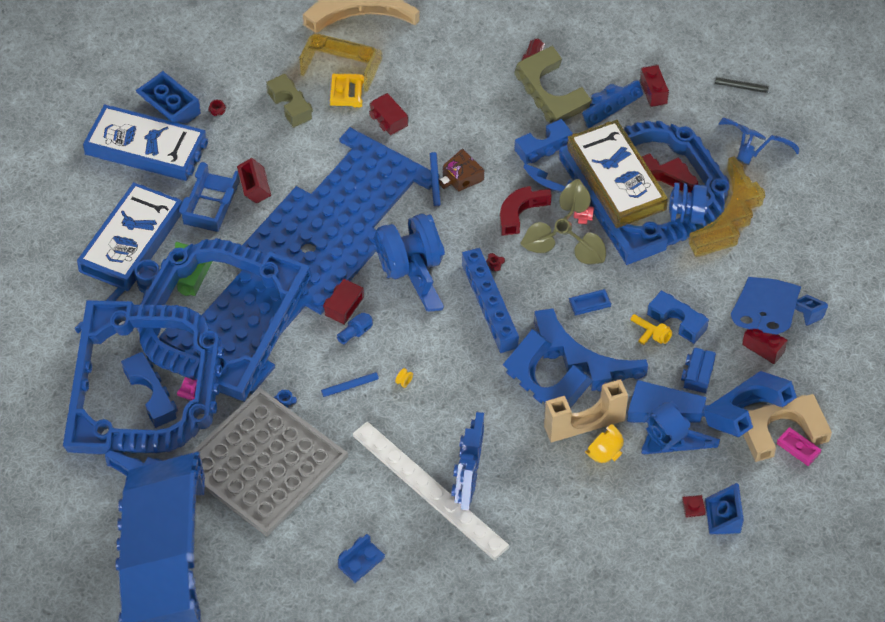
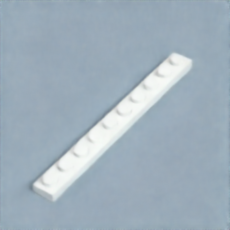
[353,421,509,561]

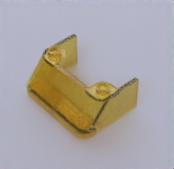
[299,34,382,92]

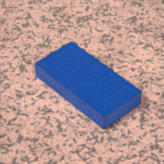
[569,289,611,316]

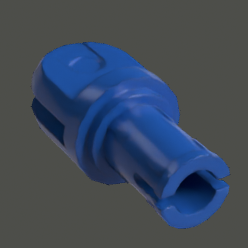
[337,313,373,344]

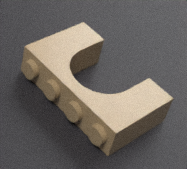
[544,379,628,443]
[743,394,832,462]

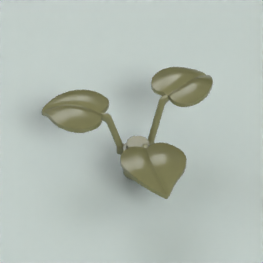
[520,179,606,264]

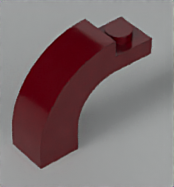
[500,186,551,236]

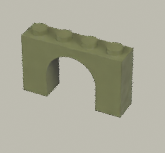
[515,45,592,123]

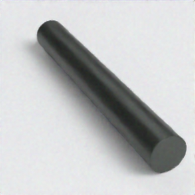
[715,77,769,93]

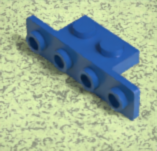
[582,80,643,128]
[408,253,444,312]

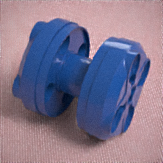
[373,213,445,280]

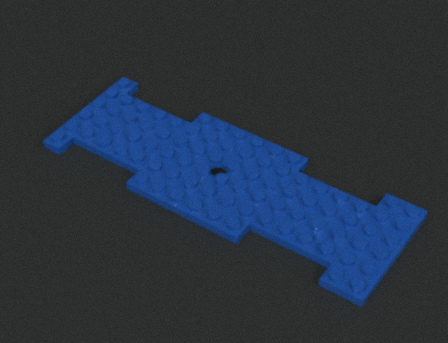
[159,127,439,394]

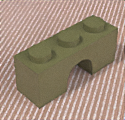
[266,74,313,128]

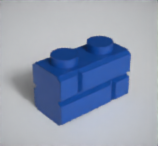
[681,348,716,393]

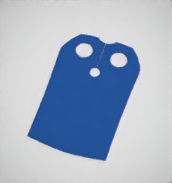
[731,277,801,335]

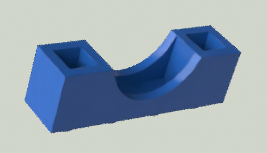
[121,352,178,428]

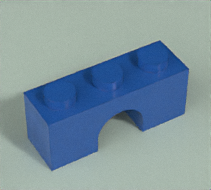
[514,119,573,164]
[647,290,709,344]

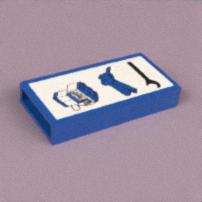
[83,104,208,181]
[77,182,182,291]

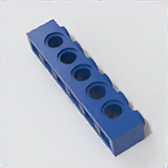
[462,248,519,353]

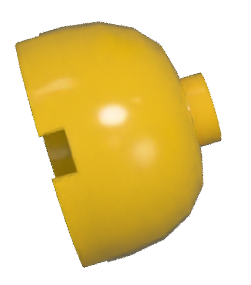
[585,424,624,463]

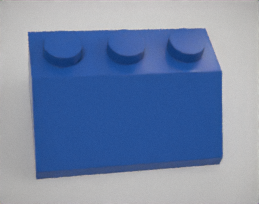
[136,71,201,123]

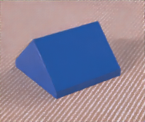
[705,483,744,534]

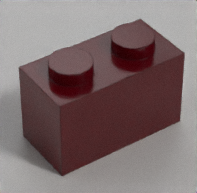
[640,65,669,107]
[369,93,408,136]
[237,158,272,203]
[323,279,364,325]
[742,325,788,365]

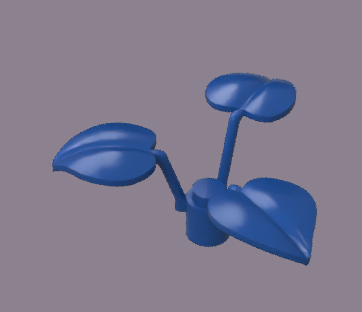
[718,118,800,165]

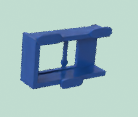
[179,162,240,232]

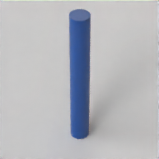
[429,152,441,206]
[321,372,379,397]

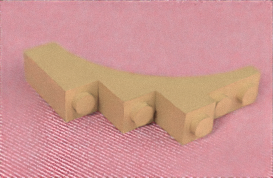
[303,0,419,33]

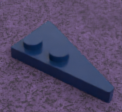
[641,429,720,454]

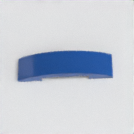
[524,164,592,193]

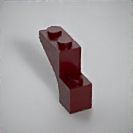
[638,153,699,193]

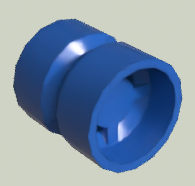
[135,260,160,293]

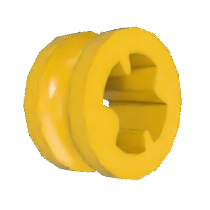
[395,368,413,388]

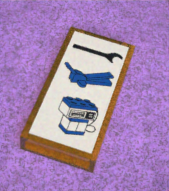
[567,120,668,228]

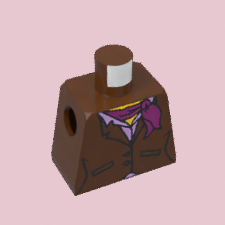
[439,149,485,192]

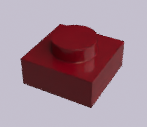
[682,495,706,518]

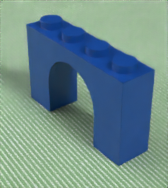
[503,329,593,408]
[703,371,797,437]

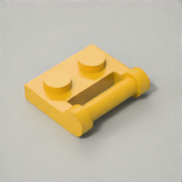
[330,74,364,108]

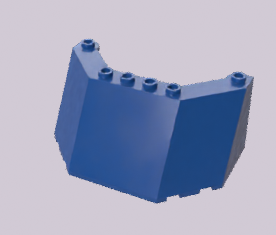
[116,452,205,622]

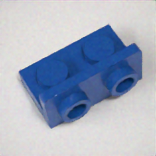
[338,534,385,583]

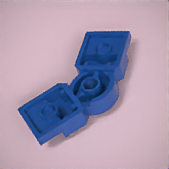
[451,412,484,510]

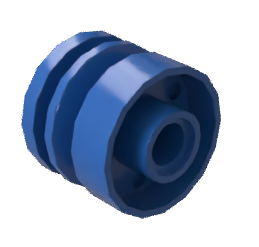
[669,183,709,225]

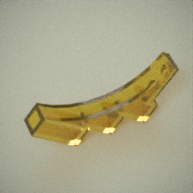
[688,156,765,257]

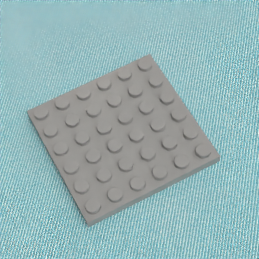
[191,388,348,537]

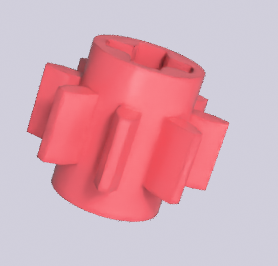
[574,205,594,225]

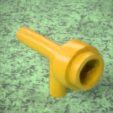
[631,314,672,345]

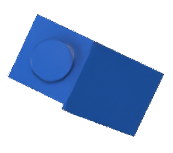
[795,294,828,326]

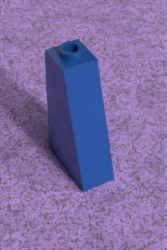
[627,380,708,423]

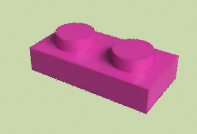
[777,427,821,467]

